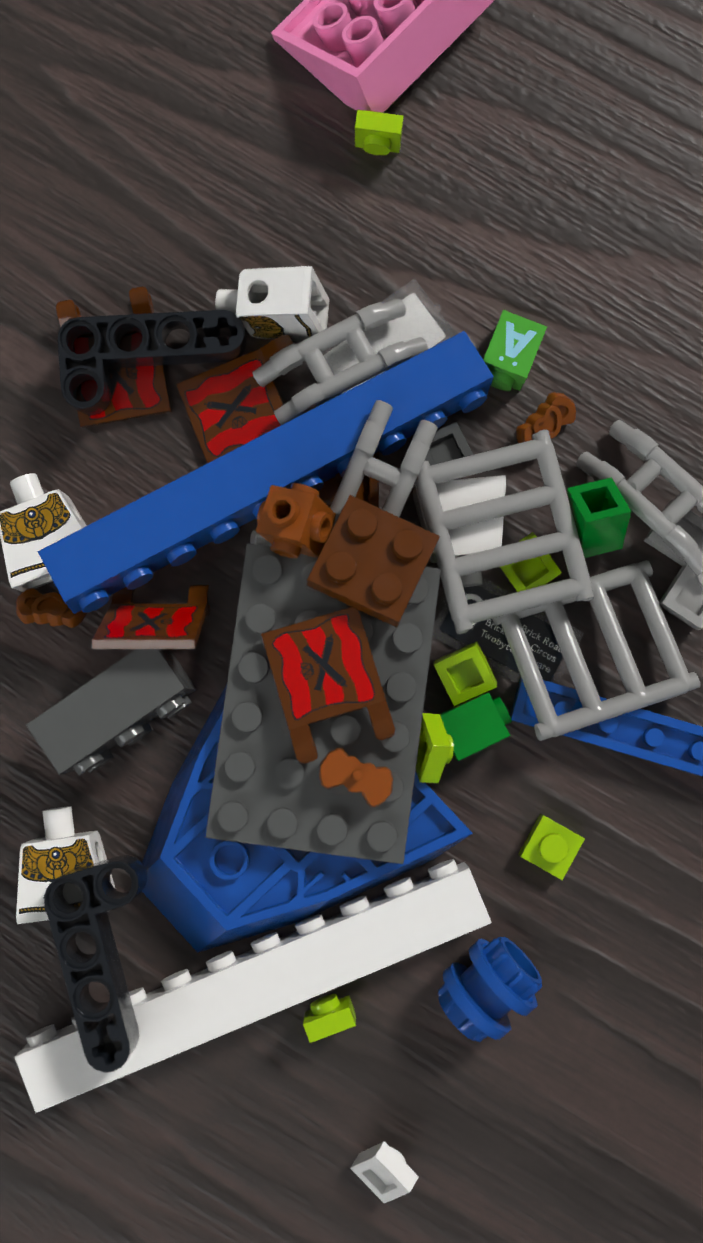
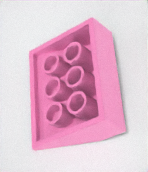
[271,0,495,113]

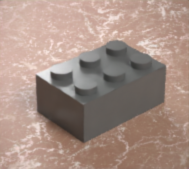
[26,649,198,776]

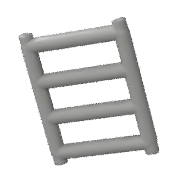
[415,429,594,634]
[492,560,701,741]

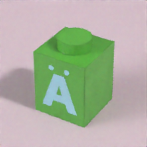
[483,310,547,391]

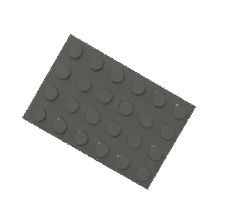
[206,543,441,864]

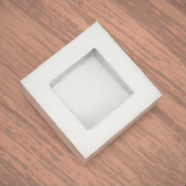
[350,1141,419,1203]

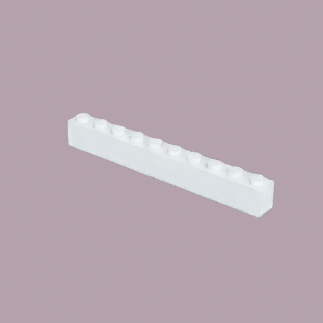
[14,859,492,1113]

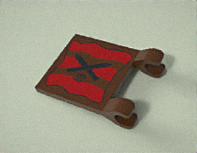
[56,287,172,428]
[176,335,293,463]
[92,585,210,649]
[261,607,395,764]

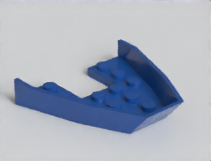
[142,684,473,953]

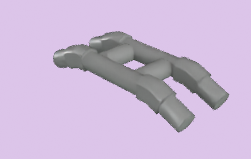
[252,299,428,425]
[330,400,438,529]
[576,420,703,575]

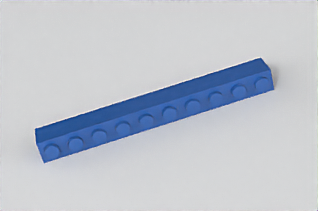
[37,331,494,614]

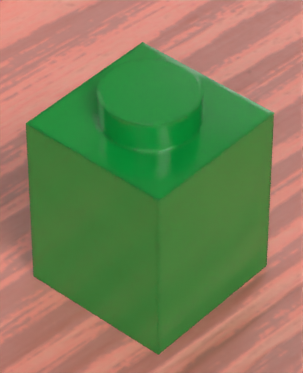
[567,477,632,558]
[440,692,512,761]

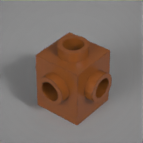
[255,483,336,559]

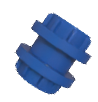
[438,937,542,1042]

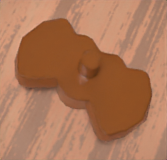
[516,392,576,443]
[16,588,87,628]
[319,748,393,807]

